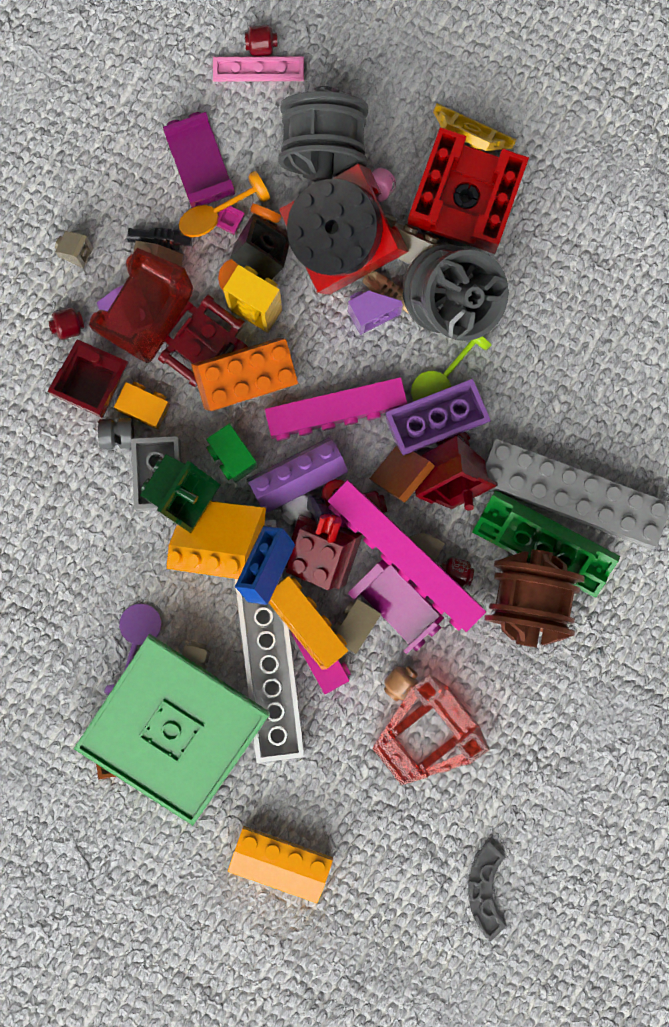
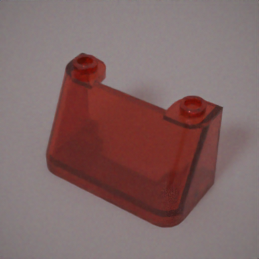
[89,248,193,363]

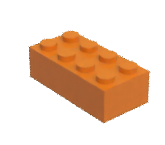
[191,338,298,411]

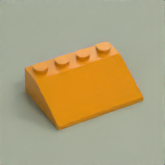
[167,501,266,579]

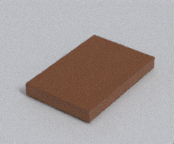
[369,445,434,503]

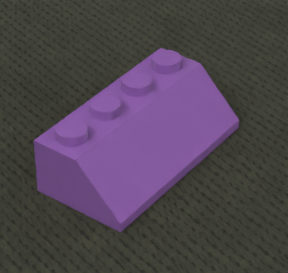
[385,379,491,455]
[246,437,348,513]

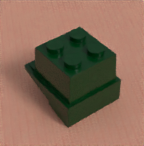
[141,454,221,533]

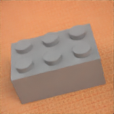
[131,436,182,512]

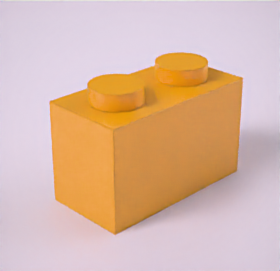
[114,381,170,430]

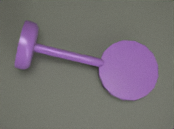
[104,604,161,695]

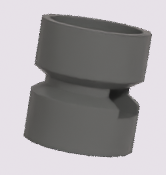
[98,418,134,450]

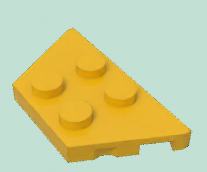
[433,103,516,151]

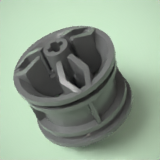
[278,86,369,183]
[403,244,509,341]

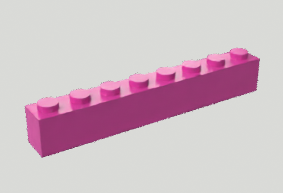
[328,479,486,632]

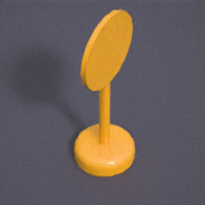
[179,171,270,237]

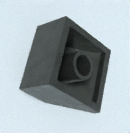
[230,214,290,280]

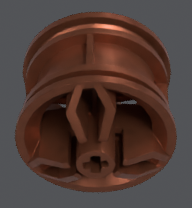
[484,549,585,648]

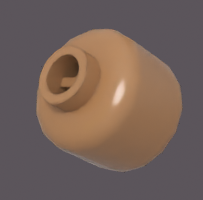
[384,666,419,701]

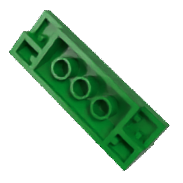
[472,490,620,598]

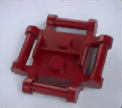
[155,294,248,388]

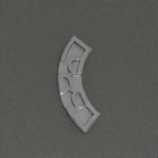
[468,839,507,942]

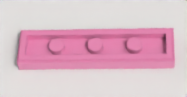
[213,56,304,82]

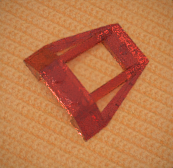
[372,674,489,786]

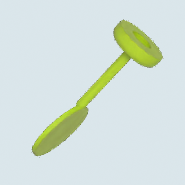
[411,336,492,402]

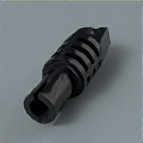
[127,227,192,251]

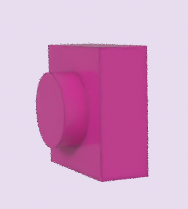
[216,206,245,235]

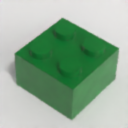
[206,423,258,483]

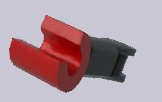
[307,496,342,543]

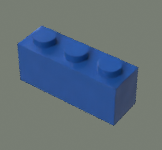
[235,526,295,605]

